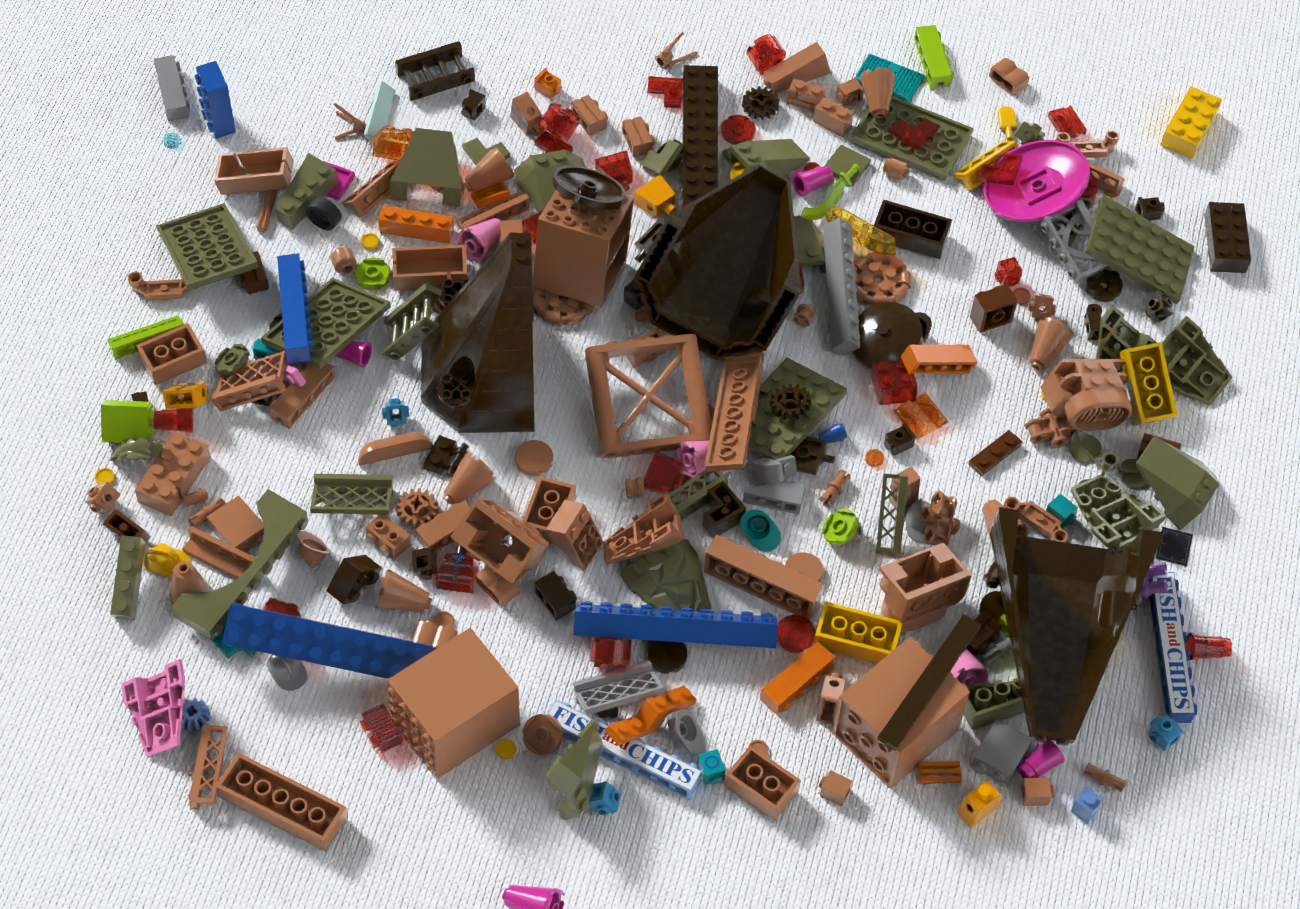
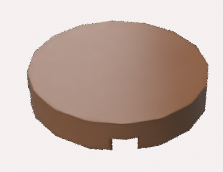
[515,440,553,476]
[785,552,824,581]
[522,713,563,755]

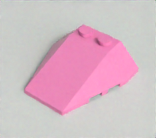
[121,659,185,757]

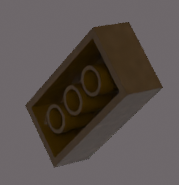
[871,199,953,259]
[1204,202,1251,273]

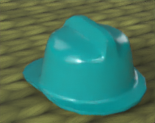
[740,509,781,552]

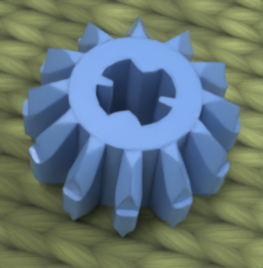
[181,697,211,734]

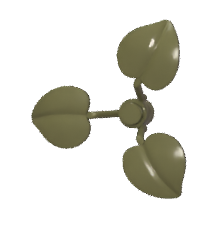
[1070,430,1147,489]

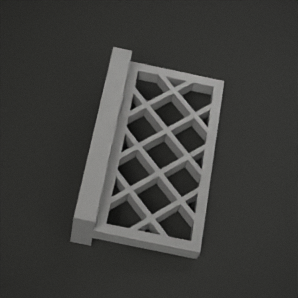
[572,661,665,715]

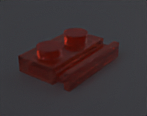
[1047,105,1087,139]

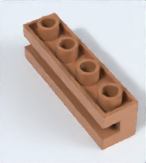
[269,363,336,429]

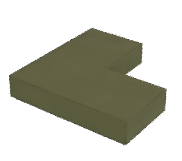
[462,138,511,165]
[640,139,683,176]

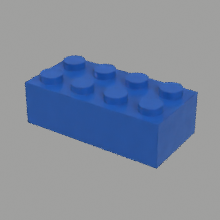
[194,61,236,139]

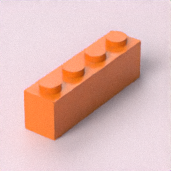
[378,205,454,244]
[901,344,978,374]
[760,642,835,715]

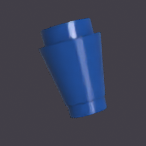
[818,423,847,444]

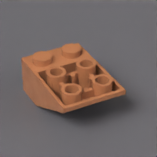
[546,500,604,571]

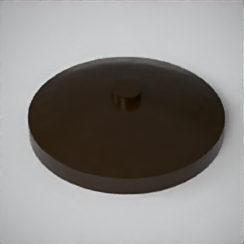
[552,166,626,209]
[852,302,923,371]

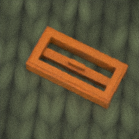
[471,182,511,208]
[918,761,962,784]

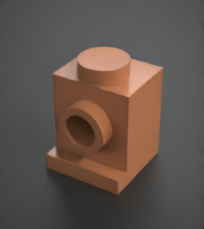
[836,78,864,106]

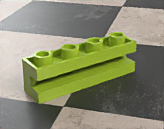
[914,25,954,89]

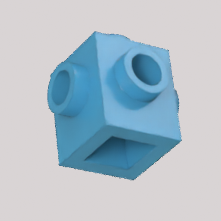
[382,398,409,427]
[1148,714,1183,752]
[589,781,621,815]

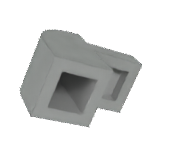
[750,455,797,484]

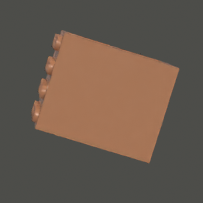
[533,190,634,308]
[387,628,520,778]
[832,637,970,789]

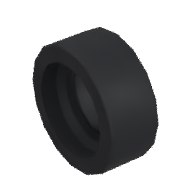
[306,197,342,231]

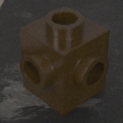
[1143,290,1173,323]

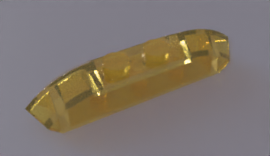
[825,206,896,256]

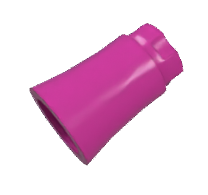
[793,165,834,197]
[336,340,372,368]
[1017,740,1065,779]

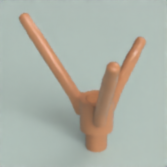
[333,103,367,140]

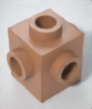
[1028,293,1056,321]
[85,482,121,514]

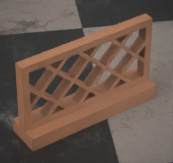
[210,351,287,412]

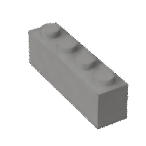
[154,55,191,121]

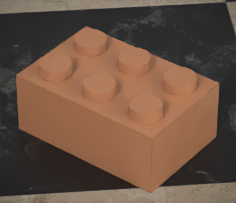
[136,323,207,385]
[523,476,576,545]
[724,745,801,821]

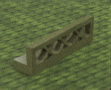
[668,470,728,521]
[876,473,908,555]

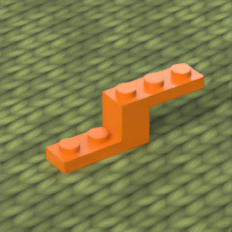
[605,685,697,746]

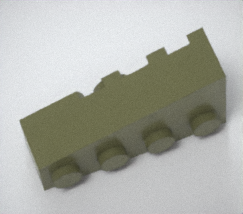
[275,153,339,230]
[963,678,1025,730]

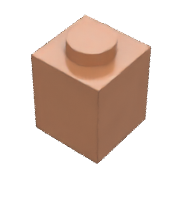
[818,770,853,806]
[1021,778,1054,806]

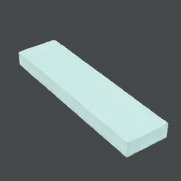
[363,81,395,145]

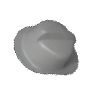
[905,498,931,543]
[267,654,307,691]
[667,708,706,755]

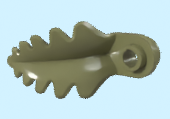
[110,437,165,462]

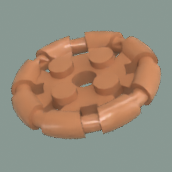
[854,252,911,306]
[533,287,595,325]

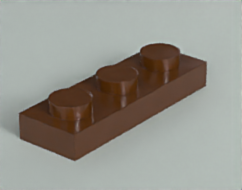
[968,430,1023,477]

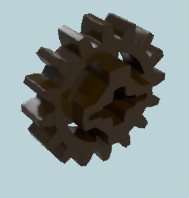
[742,86,780,120]
[770,383,812,421]

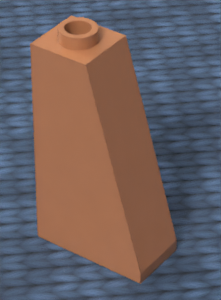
[763,42,831,94]

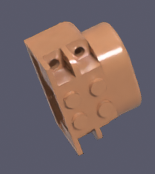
[1040,359,1132,431]
[451,498,549,584]
[879,542,972,631]

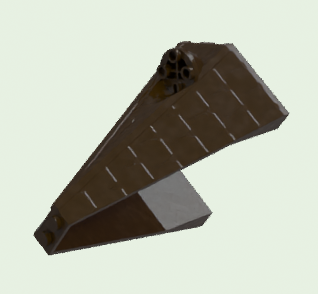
[634,164,802,360]
[421,232,535,433]
[983,507,1163,746]

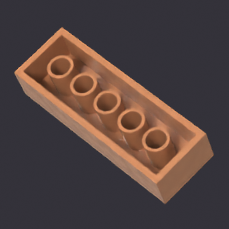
[704,534,823,622]
[215,752,348,852]

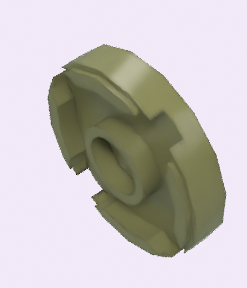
[214,344,250,375]

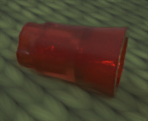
[153,408,193,433]
[1185,633,1232,661]

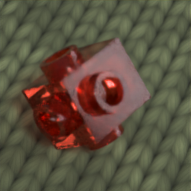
[994,257,1022,287]

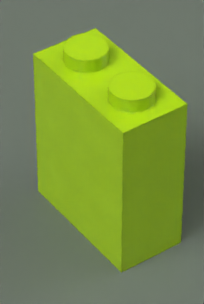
[101,400,155,443]

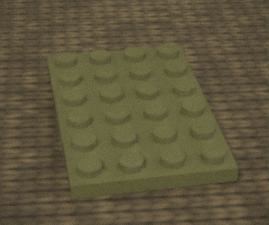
[850,96,974,180]
[1084,195,1195,304]
[156,203,259,291]
[261,277,391,369]
[748,357,848,460]

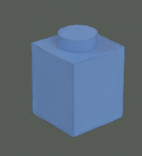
[1070,786,1104,824]

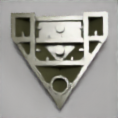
[1096,304,1157,373]

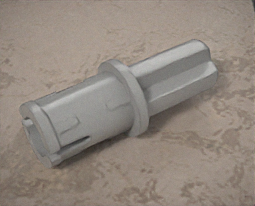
[980,637,1012,665]

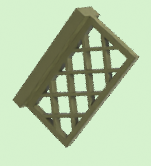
[310,473,393,515]

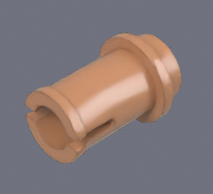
[183,488,209,507]

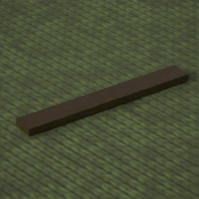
[877,614,981,751]

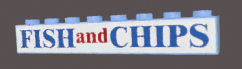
[548,700,702,800]

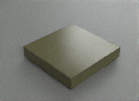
[824,145,871,186]

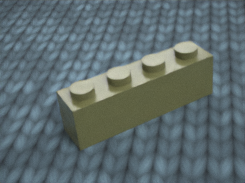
[110,536,146,620]

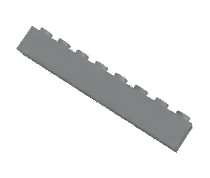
[823,217,860,356]

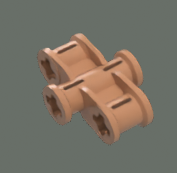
[1025,408,1082,448]
[920,491,961,546]

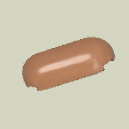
[358,432,433,466]

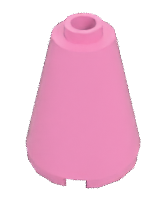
[457,218,501,262]
[677,440,709,479]
[951,649,989,686]

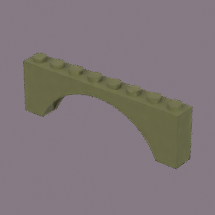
[171,489,308,640]

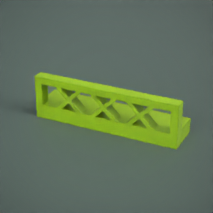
[107,315,184,359]

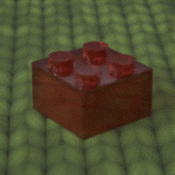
[871,360,918,405]

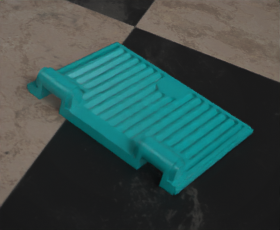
[854,53,925,103]

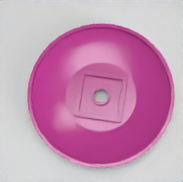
[983,140,1090,222]

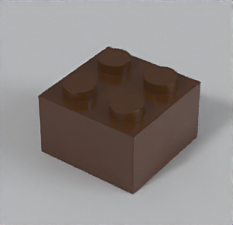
[970,284,1018,333]

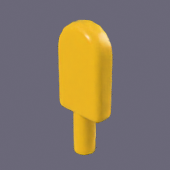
[998,106,1017,141]

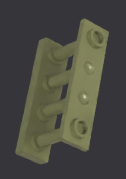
[382,283,442,361]

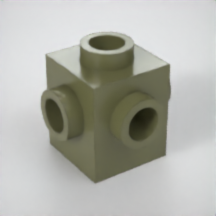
[1014,121,1045,145]

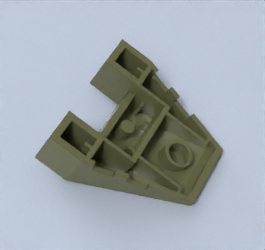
[389,128,465,207]

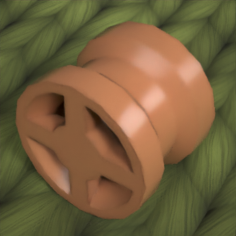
[793,304,815,327]
[625,477,643,498]

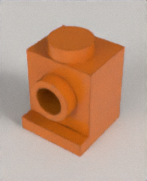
[534,68,562,99]

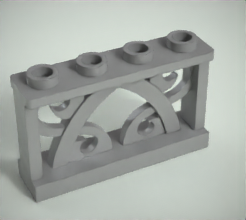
[1041,199,1111,284]

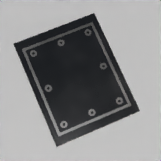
[1156,527,1193,566]

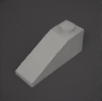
[743,481,805,515]

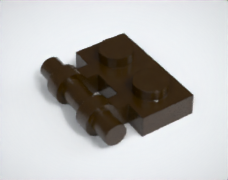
[423,435,469,477]

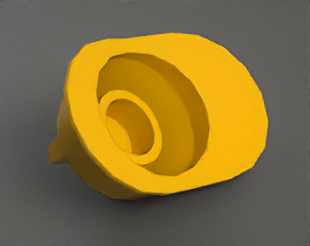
[144,543,191,577]

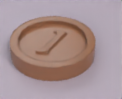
[1013,287,1031,304]
[434,611,454,627]
[748,740,768,756]

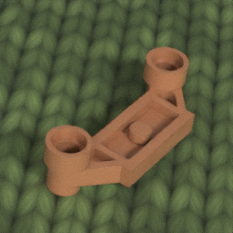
[1055,131,1120,158]
[128,271,195,300]
[1004,497,1068,542]

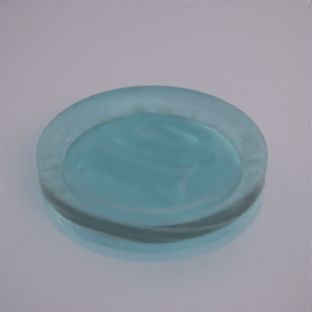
[163,133,181,149]

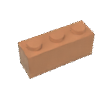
[416,500,470,552]

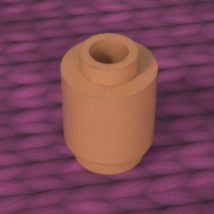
[882,158,910,180]

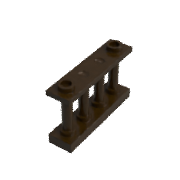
[395,41,475,101]

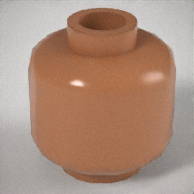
[330,247,357,274]

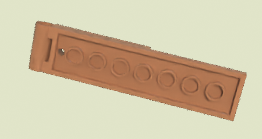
[704,350,764,472]

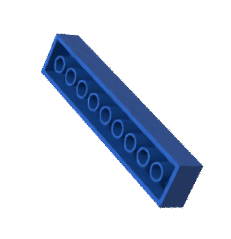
[573,601,778,649]
[222,603,433,679]

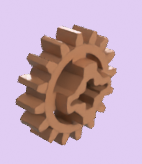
[396,488,439,529]

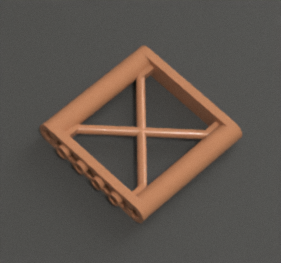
[585,334,712,458]

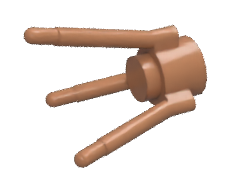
[655,32,697,68]

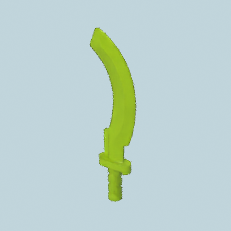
[801,164,860,220]

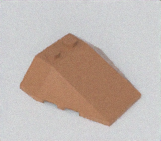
[603,492,683,565]

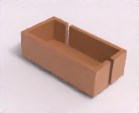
[214,147,294,195]
[392,245,467,291]
[135,431,211,516]

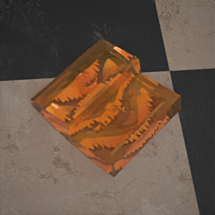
[894,393,948,439]

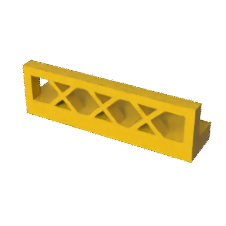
[952,141,1018,190]

